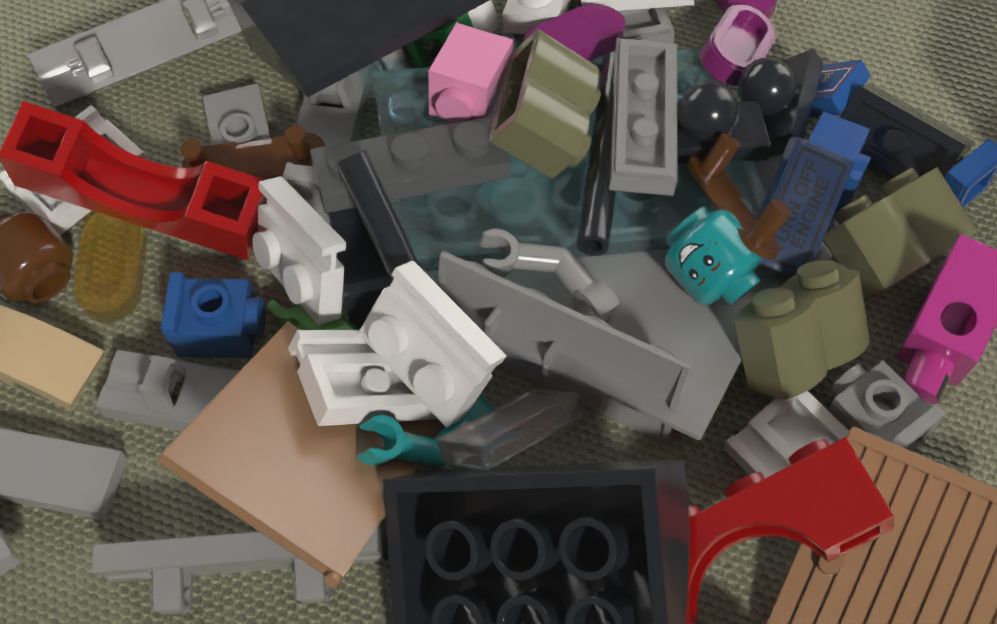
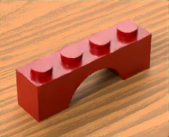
[0,101,267,261]
[686,437,894,624]

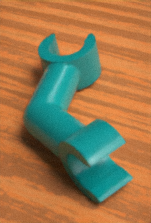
[357,394,497,467]

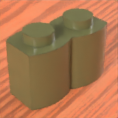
[489,28,601,179]
[824,167,978,299]
[734,260,870,400]

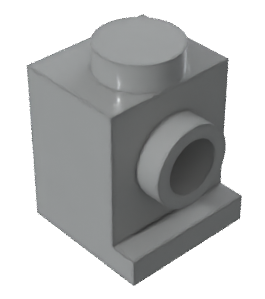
[828,360,946,451]

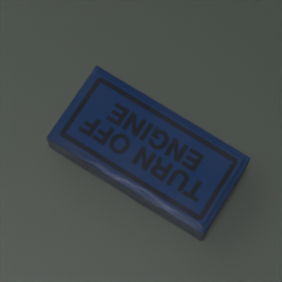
[757,137,855,277]

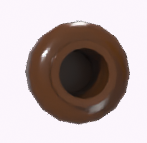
[0,212,73,304]

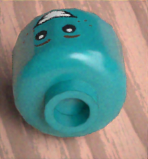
[665,207,763,306]

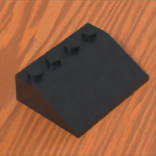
[228,0,490,97]
[383,459,691,624]

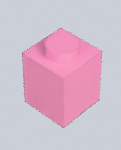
[428,23,513,123]

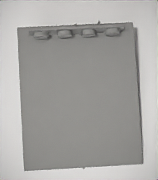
[422,71,785,444]

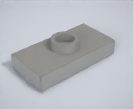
[202,83,272,145]

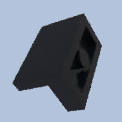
[840,85,975,178]

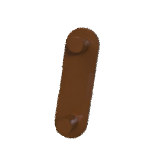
[181,125,326,180]
[687,133,792,259]

